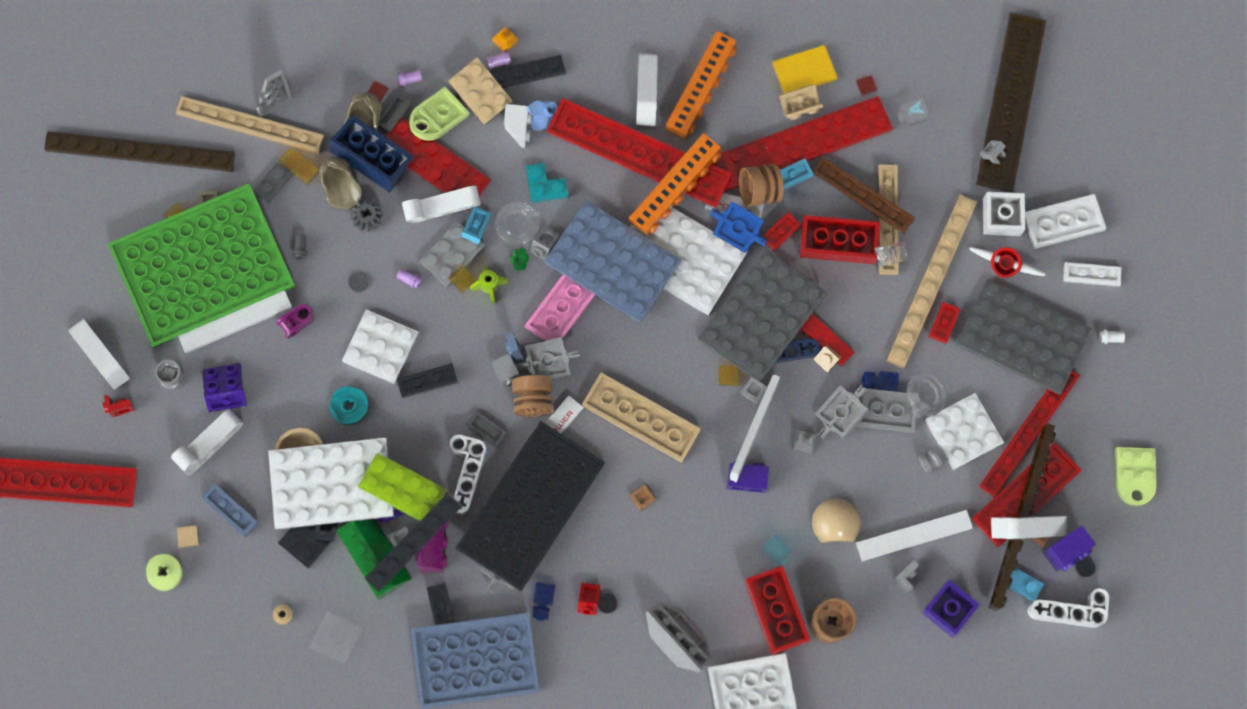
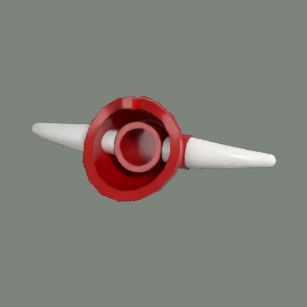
[969,247,1046,278]

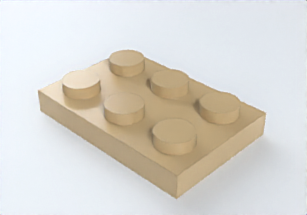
[448,58,513,125]

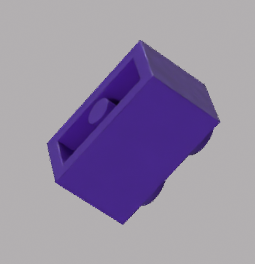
[727,461,769,493]

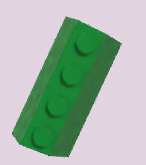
[336,519,412,600]

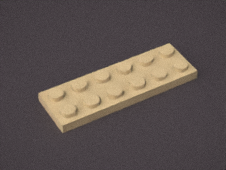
[582,373,701,463]

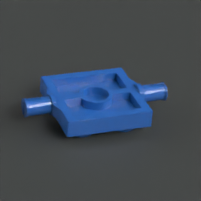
[709,202,768,253]

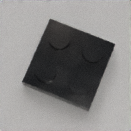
[278,525,331,569]

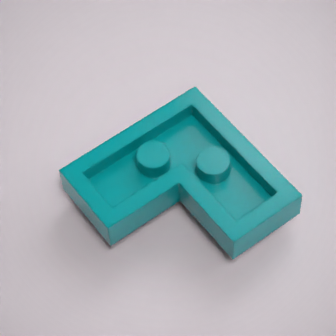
[526,163,568,203]

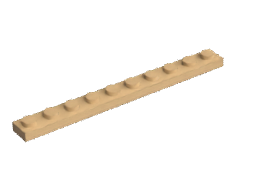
[886,195,977,369]

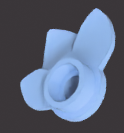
[527,100,558,131]

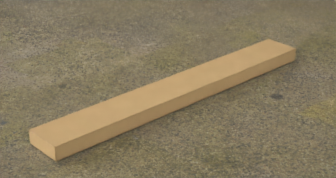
[175,96,325,154]

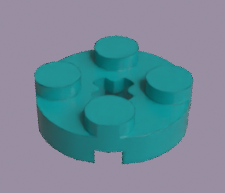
[329,386,369,426]

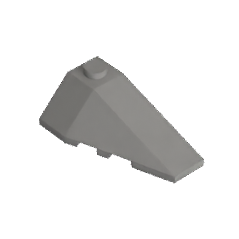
[257,69,292,118]

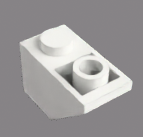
[504,104,532,148]

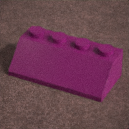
[417,522,448,572]

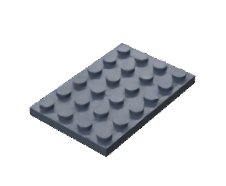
[544,200,682,323]
[411,613,539,709]

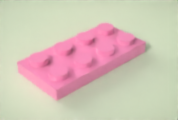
[525,275,596,341]

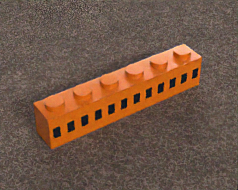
[666,31,737,140]
[629,133,721,236]

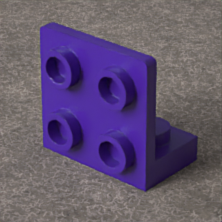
[203,363,247,412]

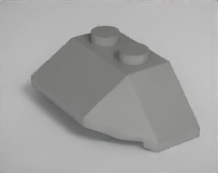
[646,601,712,672]

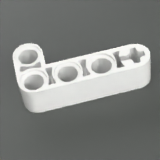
[636,53,658,126]
[402,186,481,223]
[68,319,130,390]
[171,409,243,476]
[450,435,487,516]
[991,516,1067,539]
[1027,588,1109,628]

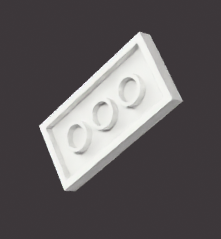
[1025,194,1106,249]

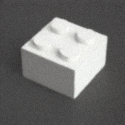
[983,192,1025,236]

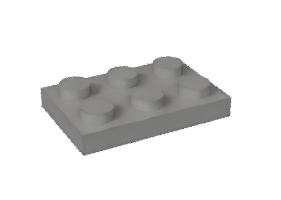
[419,221,485,288]
[856,388,918,433]

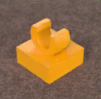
[492,26,518,53]

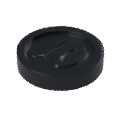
[1075,557,1096,577]
[598,594,617,614]

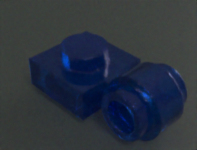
[861,371,899,392]
[532,582,556,621]

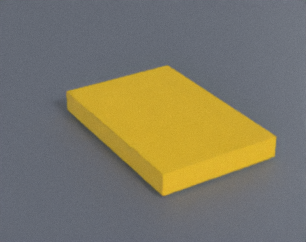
[772,45,838,93]

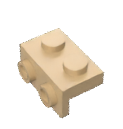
[778,84,823,120]

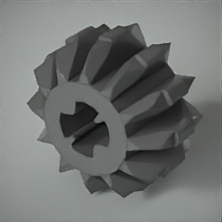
[351,199,383,232]

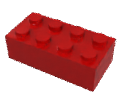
[799,215,880,264]
[744,566,810,656]

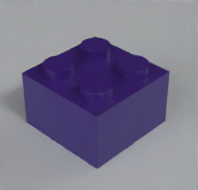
[1043,525,1096,572]
[921,580,980,638]

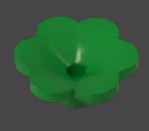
[510,248,529,271]

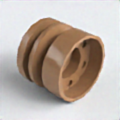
[739,164,784,207]
[512,375,554,417]
[809,598,856,643]

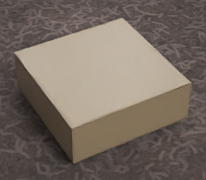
[177,525,199,548]

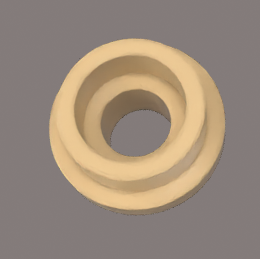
[273,605,293,625]

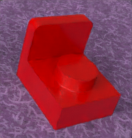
[102,394,135,418]
[577,582,601,615]

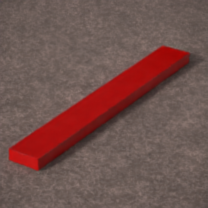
[978,370,1080,498]

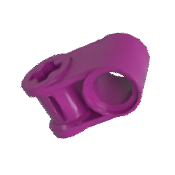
[276,304,314,339]

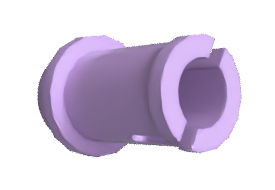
[487,51,511,69]
[397,70,422,87]
[396,268,422,288]

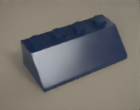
[329,115,414,193]

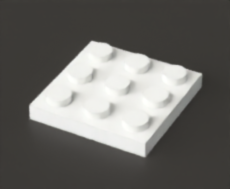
[342,309,419,384]
[925,393,1004,470]

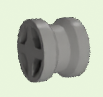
[918,449,942,474]

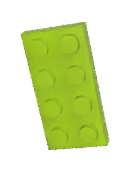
[358,453,447,521]

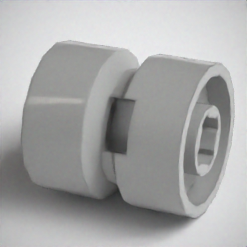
[155,360,185,390]

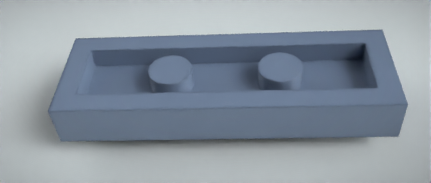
[504,332,526,363]
[202,484,258,537]

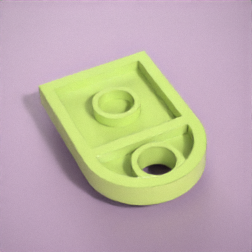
[410,87,469,140]
[1115,447,1156,506]

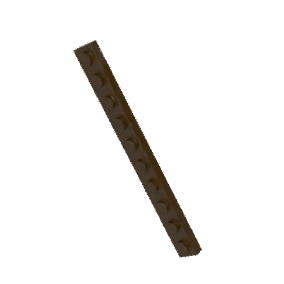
[44,131,235,172]
[988,423,1056,611]

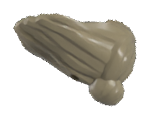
[343,92,383,131]
[319,157,362,210]

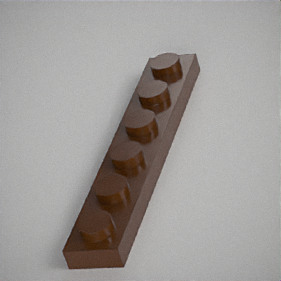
[812,157,915,234]

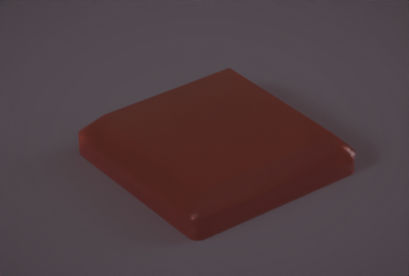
[856,75,877,95]
[368,81,389,102]

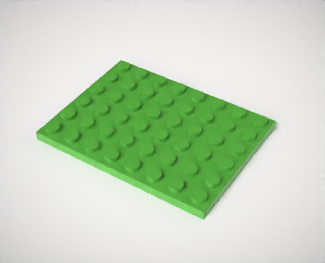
[107,184,295,348]

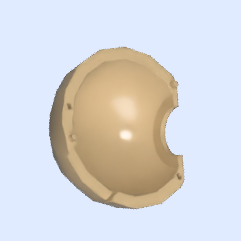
[275,428,323,450]
[812,498,861,543]

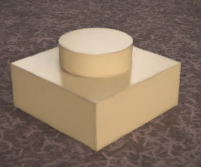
[813,345,841,372]

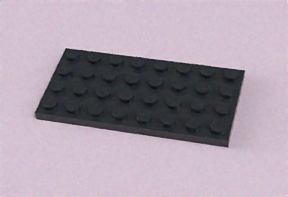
[455,420,606,592]

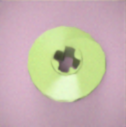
[146,554,183,591]

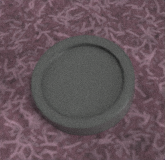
[348,273,368,292]

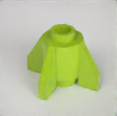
[470,266,508,304]

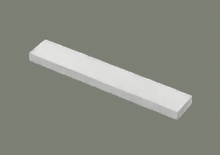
[178,291,293,354]
[730,375,780,482]
[855,510,973,562]

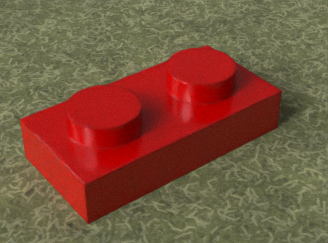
[762,212,801,252]
[928,302,960,344]

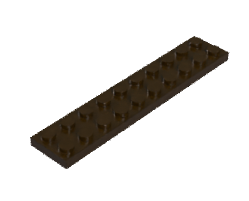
[976,12,1046,193]

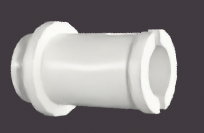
[1099,329,1125,344]

